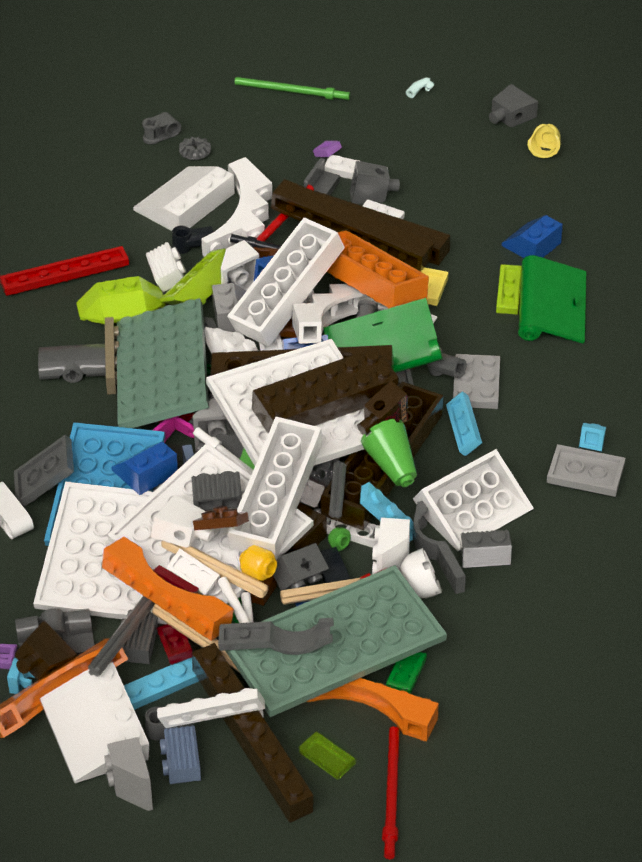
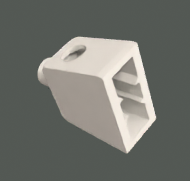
[151,495,214,548]

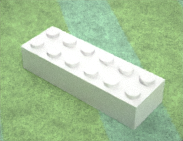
[227,218,345,347]
[228,417,322,559]

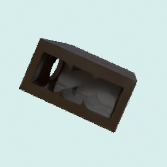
[15,620,77,680]

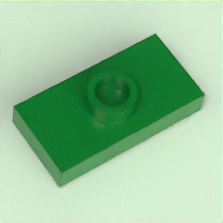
[386,652,427,694]

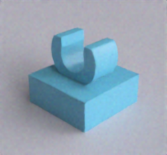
[579,423,606,451]
[7,658,35,694]

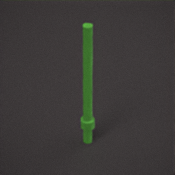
[235,77,350,100]

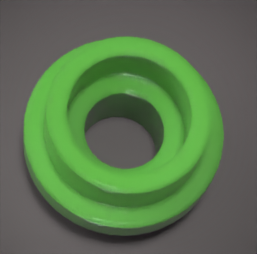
[328,527,351,551]

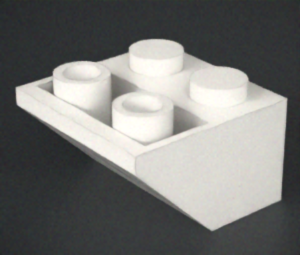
[372,518,410,574]

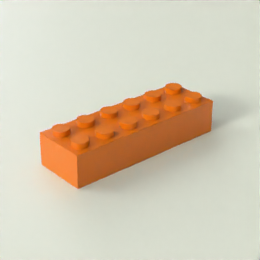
[327,230,429,308]

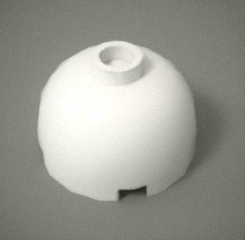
[401,548,442,598]

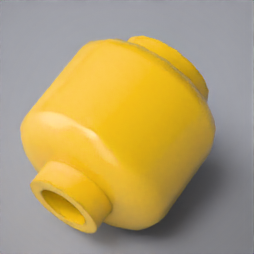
[239,545,277,581]

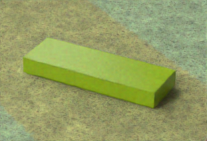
[496,265,522,314]

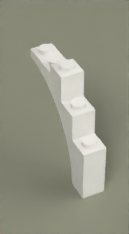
[202,157,272,257]
[292,284,388,344]

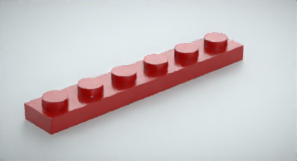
[0,246,129,296]

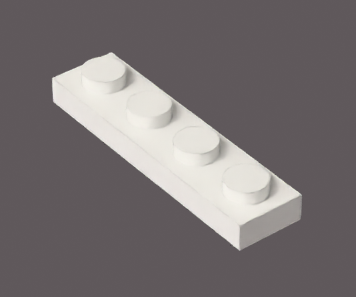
[157,688,265,728]

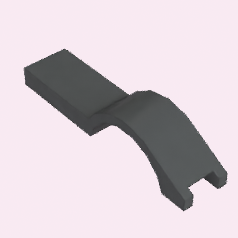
[413,501,466,594]
[218,618,334,655]

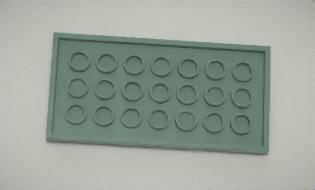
[117,298,209,428]
[225,565,447,717]

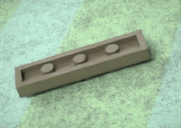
[105,317,119,394]

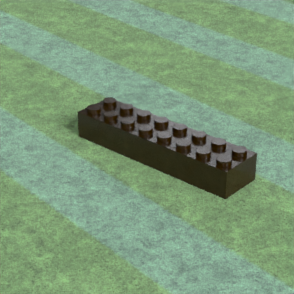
[321,382,444,531]

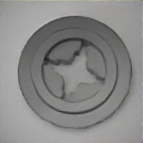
[179,136,211,160]

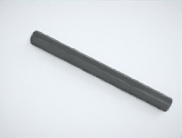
[88,596,155,677]

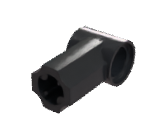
[172,226,213,254]

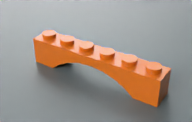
[102,536,234,641]
[0,638,128,738]
[306,678,439,742]

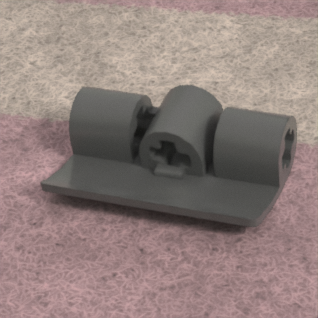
[38,343,106,383]
[15,608,94,655]

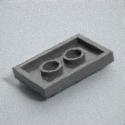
[14,435,74,507]

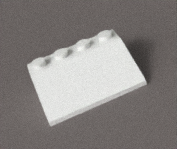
[133,166,235,231]
[413,449,534,551]
[40,662,149,783]

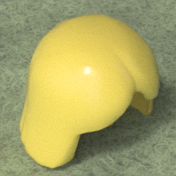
[527,124,561,158]

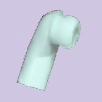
[406,77,434,98]

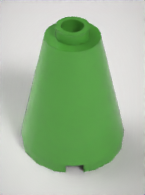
[361,419,417,487]

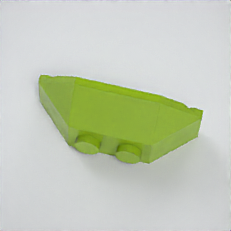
[160,248,226,305]
[76,276,165,324]

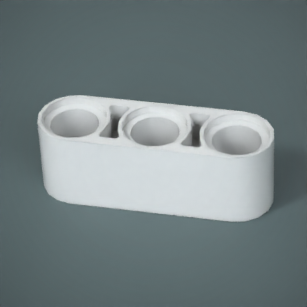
[0,482,34,539]

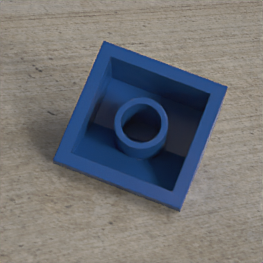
[502,215,562,258]
[111,441,178,495]

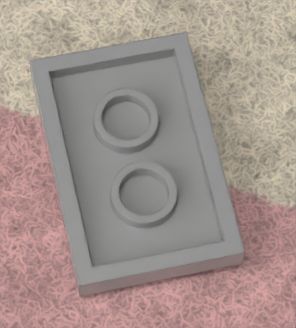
[453,354,500,409]
[547,444,626,497]

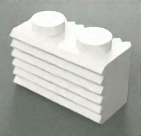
[146,242,186,292]

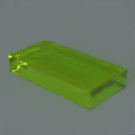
[299,731,355,780]

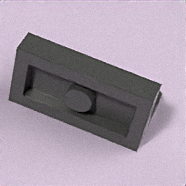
[304,158,340,195]

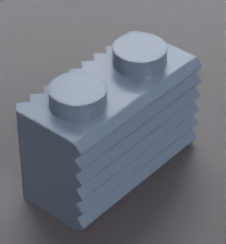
[160,725,201,784]

